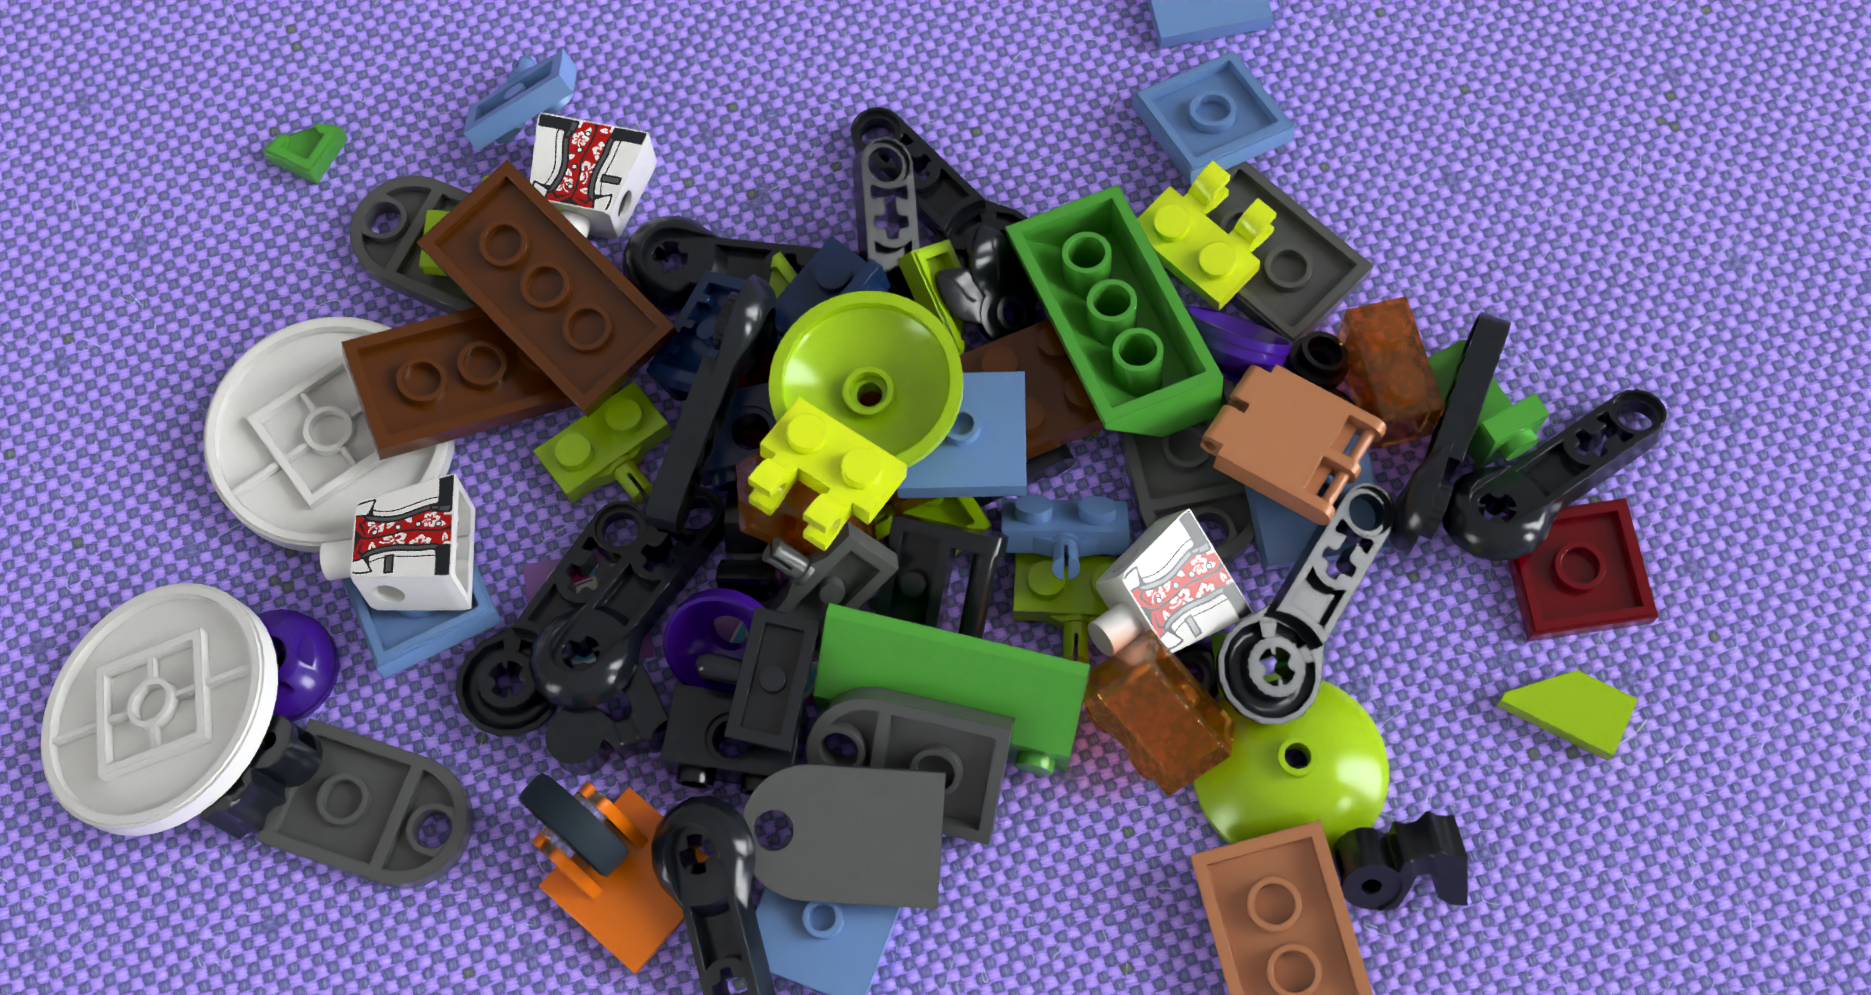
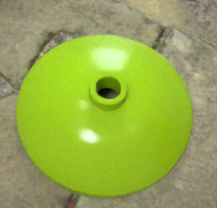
[769,291,964,468]
[1192,674,1389,859]

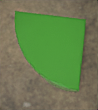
[263,124,348,184]

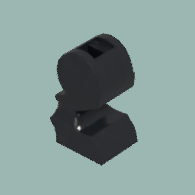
[715,488,784,607]
[545,663,669,776]
[200,714,323,840]
[1332,811,1468,911]

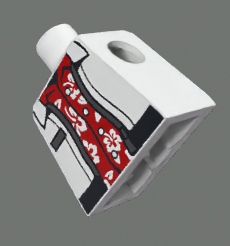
[530,113,657,239]
[320,474,476,610]
[1088,508,1254,659]

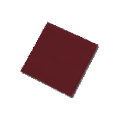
[1501,498,1658,642]

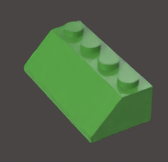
[1005,185,1223,437]
[813,603,1090,776]

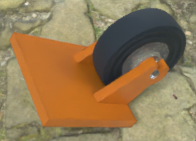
[518,773,709,975]

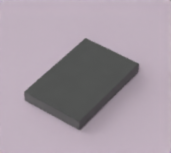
[1206,161,1374,344]

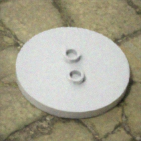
[203,317,456,553]
[40,583,278,836]

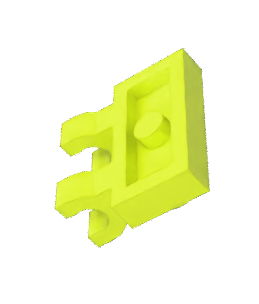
[1137,160,1276,312]
[748,397,907,552]

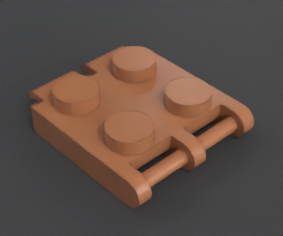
[1200,364,1387,526]

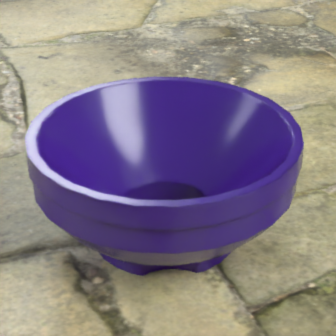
[1186,306,1293,383]
[663,588,764,692]
[257,609,340,722]

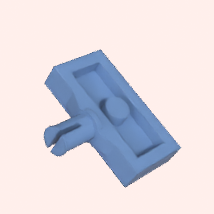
[463,49,577,151]
[1002,495,1130,580]

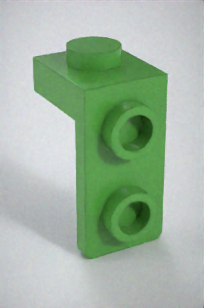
[1414,340,1550,468]

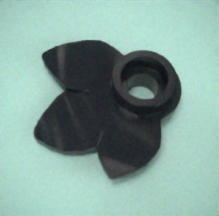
[935,226,1039,342]

